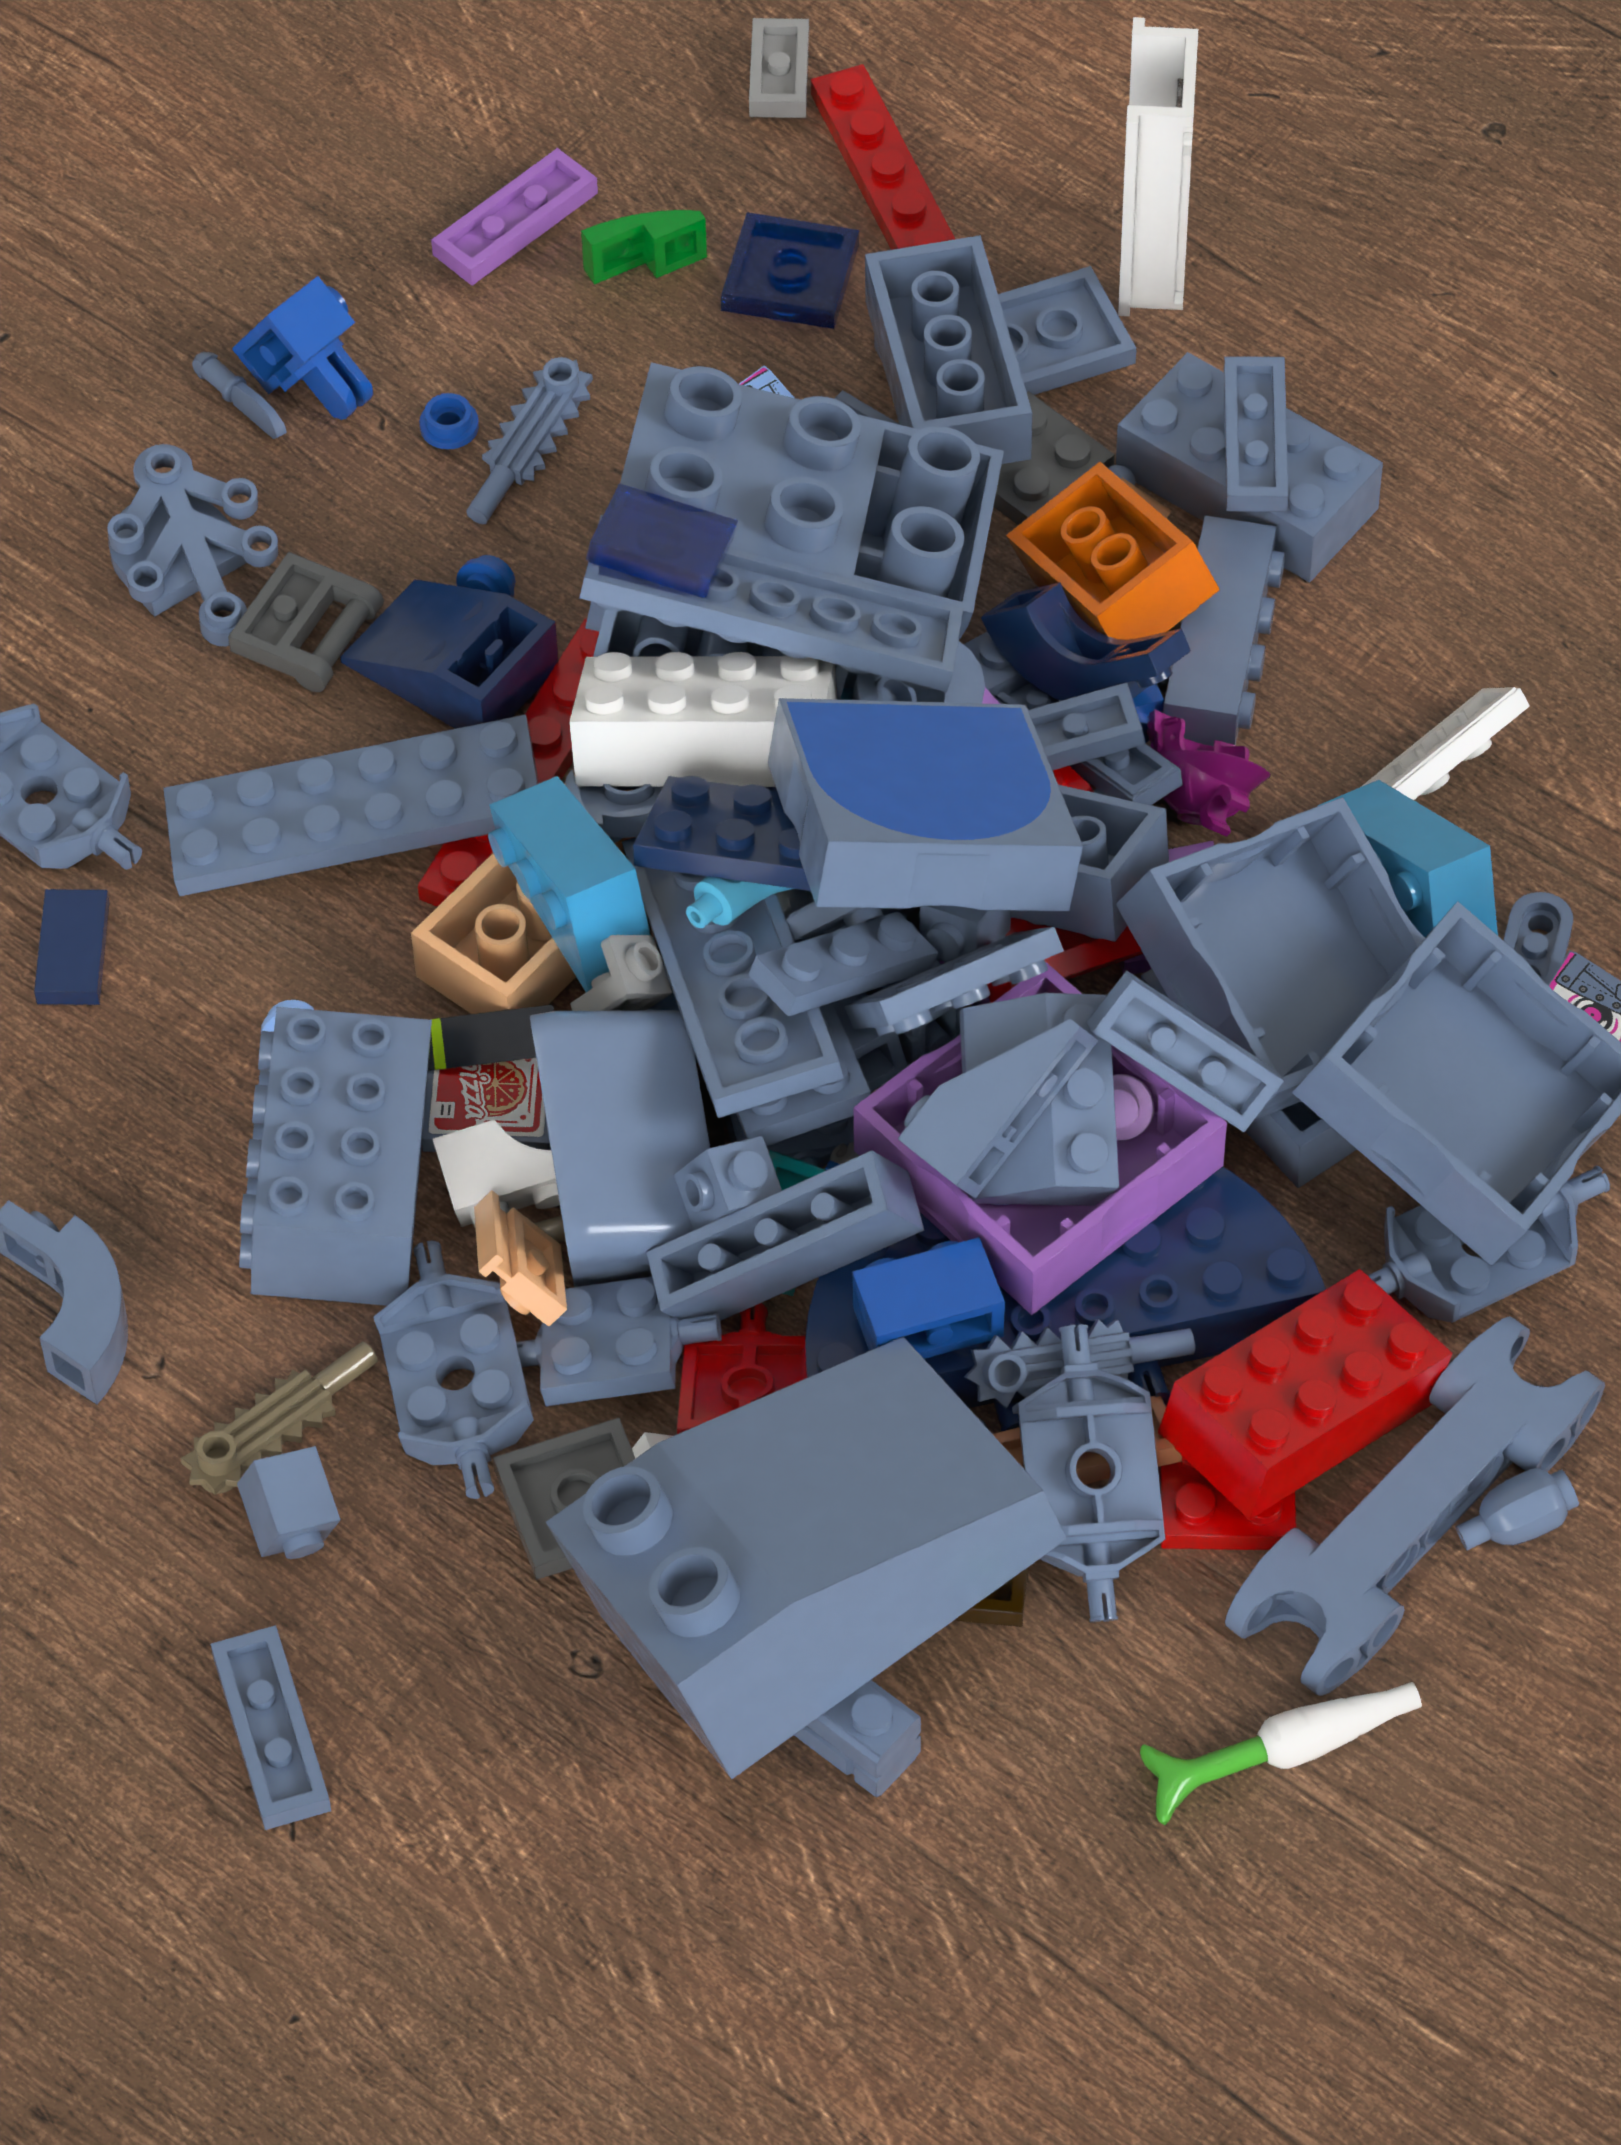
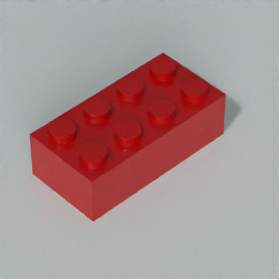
[1158,1269,1453,1520]

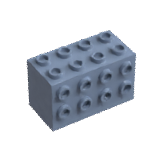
[239,1007,432,1306]

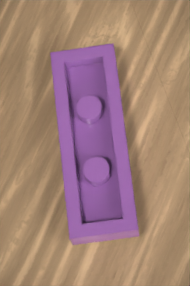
[431,148,598,285]

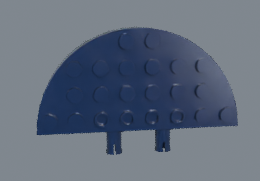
[805,1167,1326,1432]

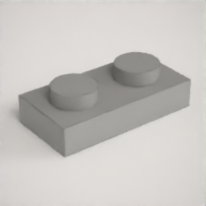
[749,18,809,118]

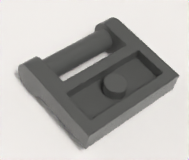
[228,552,384,692]

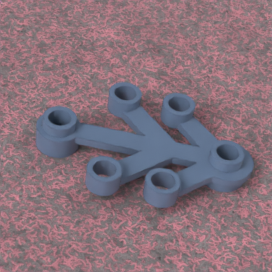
[107,444,278,646]

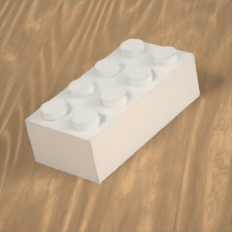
[570,652,837,787]

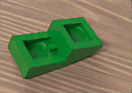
[581,210,707,285]

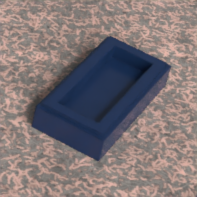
[34,889,110,1005]

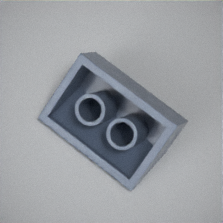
[959,993,1119,1206]

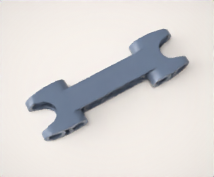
[1225,1316,1605,1696]

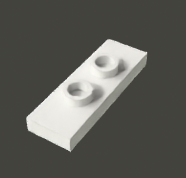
[1361,687,1530,800]

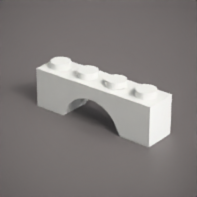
[432,1119,560,1227]

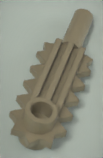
[181,1341,378,1496]

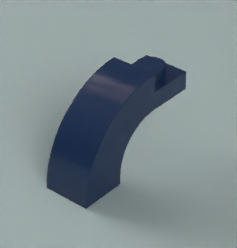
[981,582,1191,701]

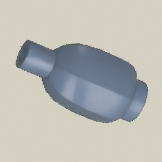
[1455,1468,1579,1550]

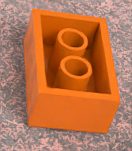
[1006,462,1220,640]

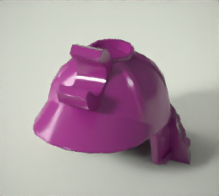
[1146,710,1271,837]

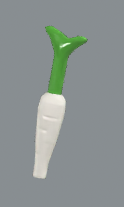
[1140,1682,1422,1825]

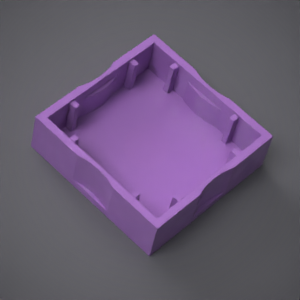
[853,962,1227,1315]

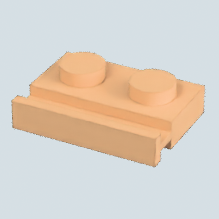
[474,1190,567,1326]

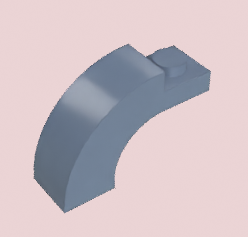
[0,1200,128,1405]

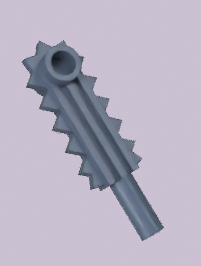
[466,357,593,524]
[964,1319,1195,1408]

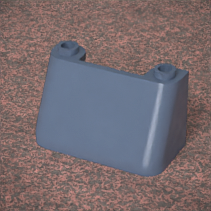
[530,1010,710,1287]

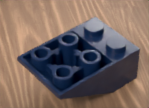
[340,579,558,729]

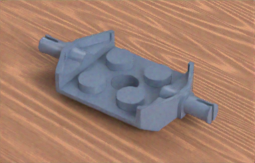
[0,703,142,870]
[1368,1166,1610,1323]
[374,1241,534,1499]
[1012,1325,1165,1623]

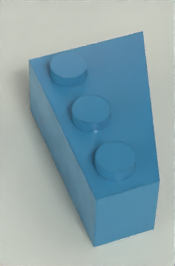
[488,776,651,992]
[1318,780,1498,937]

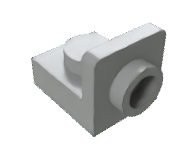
[570,935,673,1011]

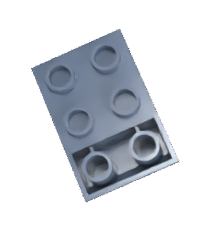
[585,362,1004,688]

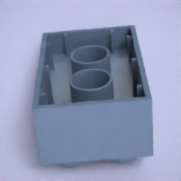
[546,1336,1067,1779]

